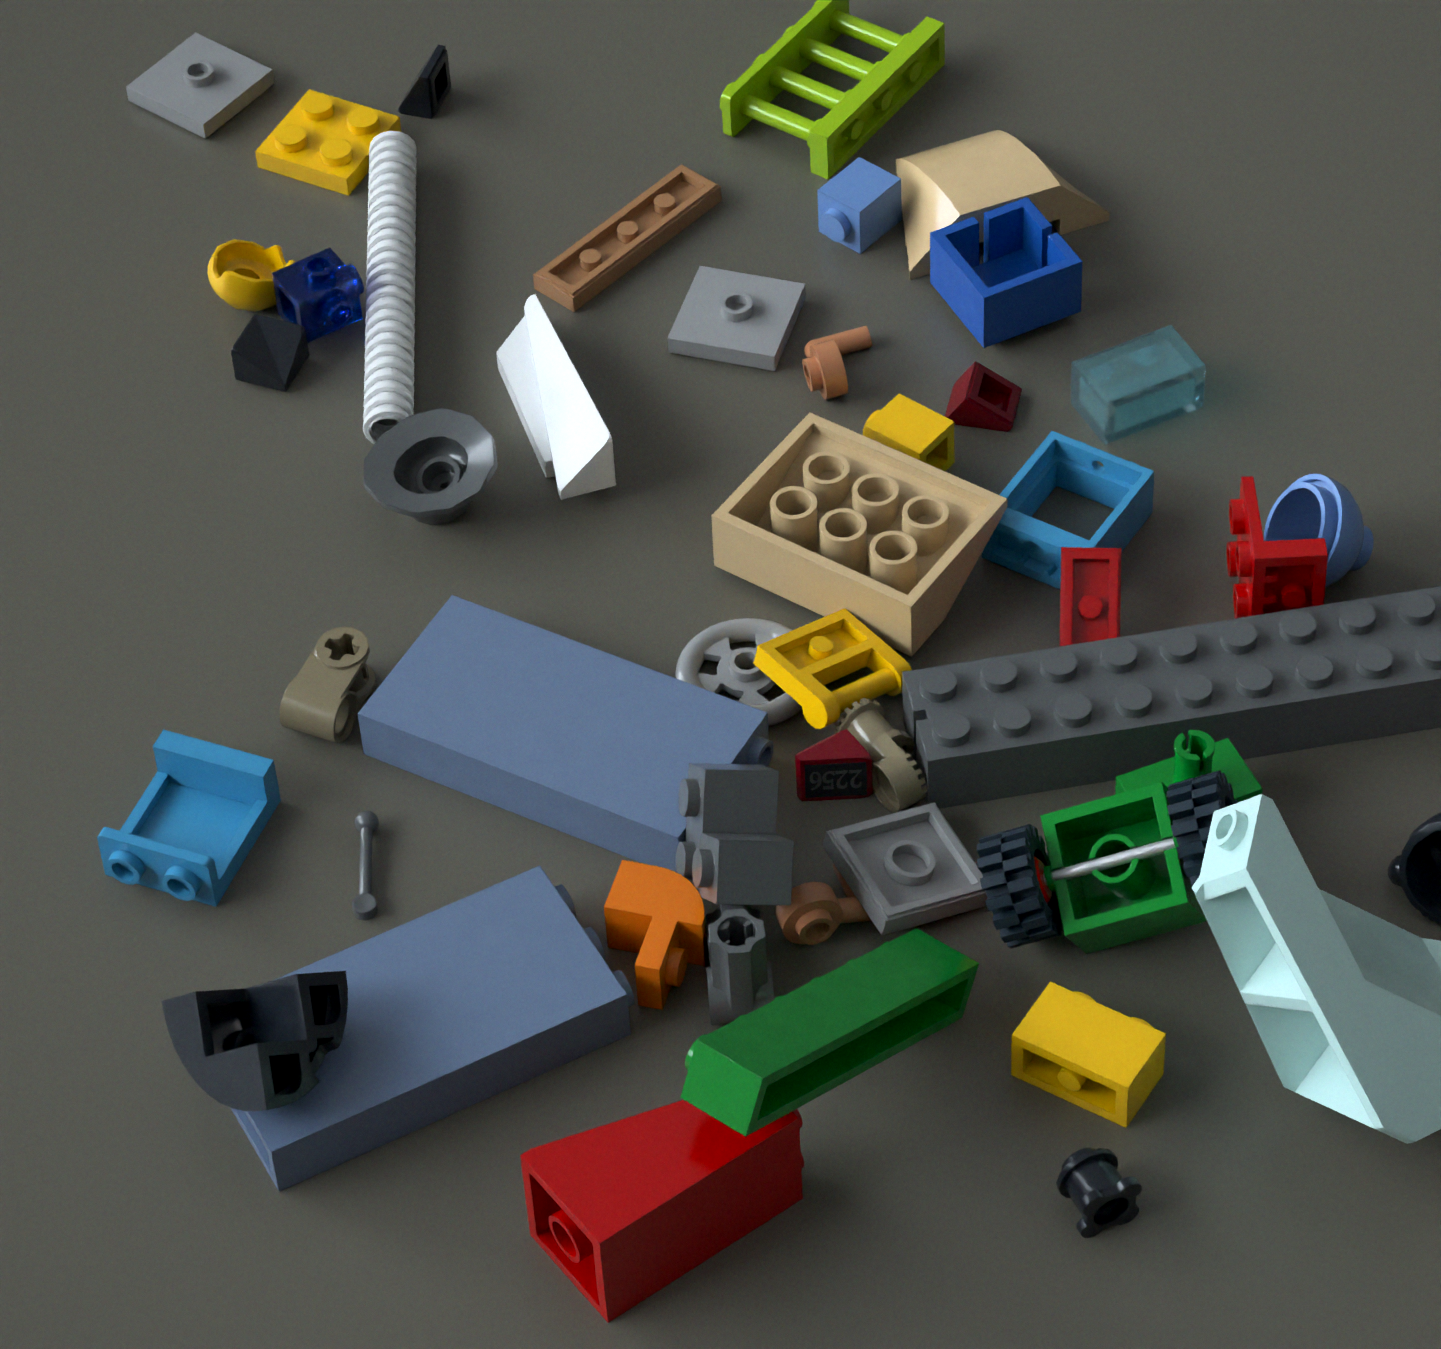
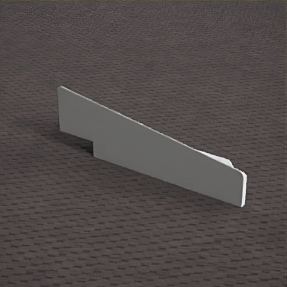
[496,294,616,500]

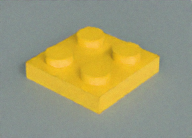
[255,89,402,196]

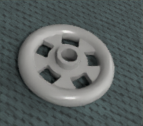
[675,618,802,727]

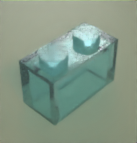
[1071,325,1206,445]

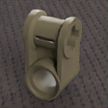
[280,626,377,744]

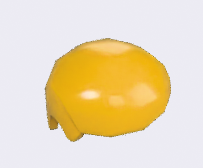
[207,239,295,312]

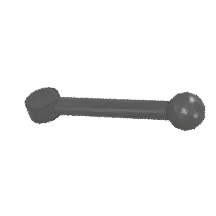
[351,811,379,920]

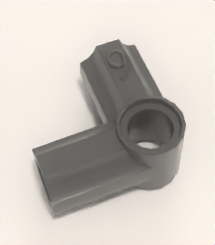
[706,904,774,1025]

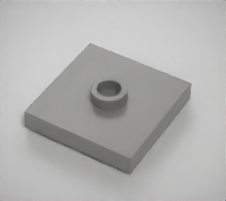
[126,32,275,139]
[667,266,806,371]
[823,803,988,936]

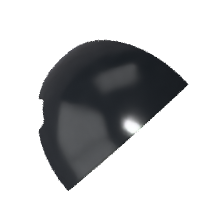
[162,971,348,1112]

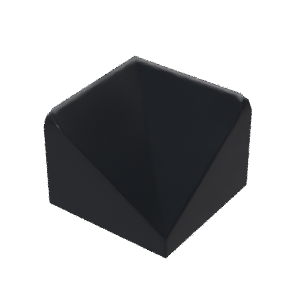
[231,314,309,392]

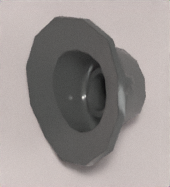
[364,408,498,525]

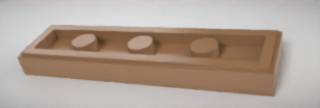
[533,164,722,312]

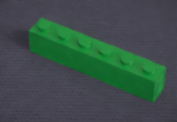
[680,928,979,1137]

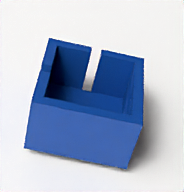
[930,197,1083,348]

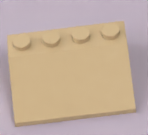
[711,412,1007,657]

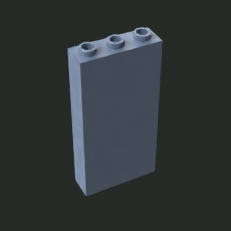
[358,595,774,872]
[231,865,635,1192]

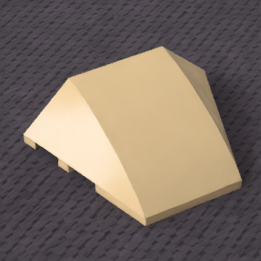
[896,130,1110,280]

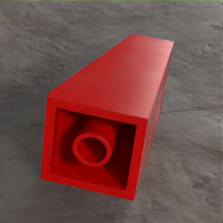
[520,1100,804,1323]

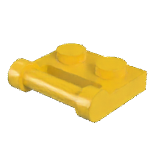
[753,608,912,729]

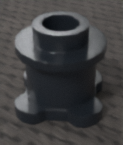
[1056,1147,1142,1238]

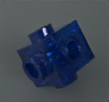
[272,247,364,343]

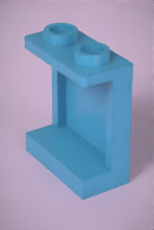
[97,729,281,907]

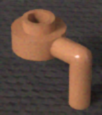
[802,326,872,400]
[775,864,871,945]

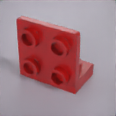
[1226,476,1328,619]

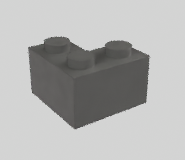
[676,763,794,905]

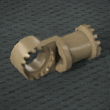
[834,698,927,813]

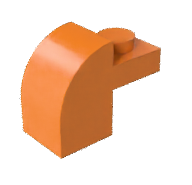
[604,860,707,1010]

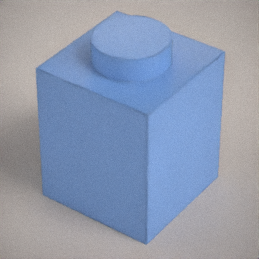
[817,157,902,254]

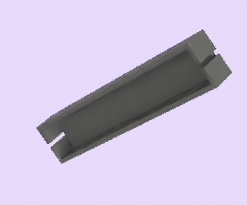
[902,586,1441,809]

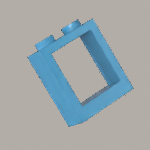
[982,431,1154,589]

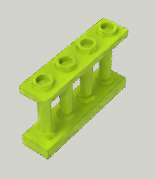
[720,0,945,180]

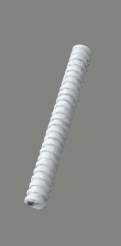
[363,131,417,444]

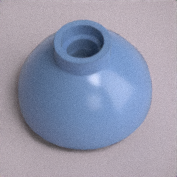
[1264,474,1374,587]

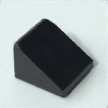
[398,45,451,119]

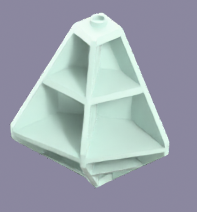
[1192,794,1441,1144]

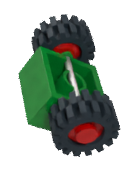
[977,771,1238,954]

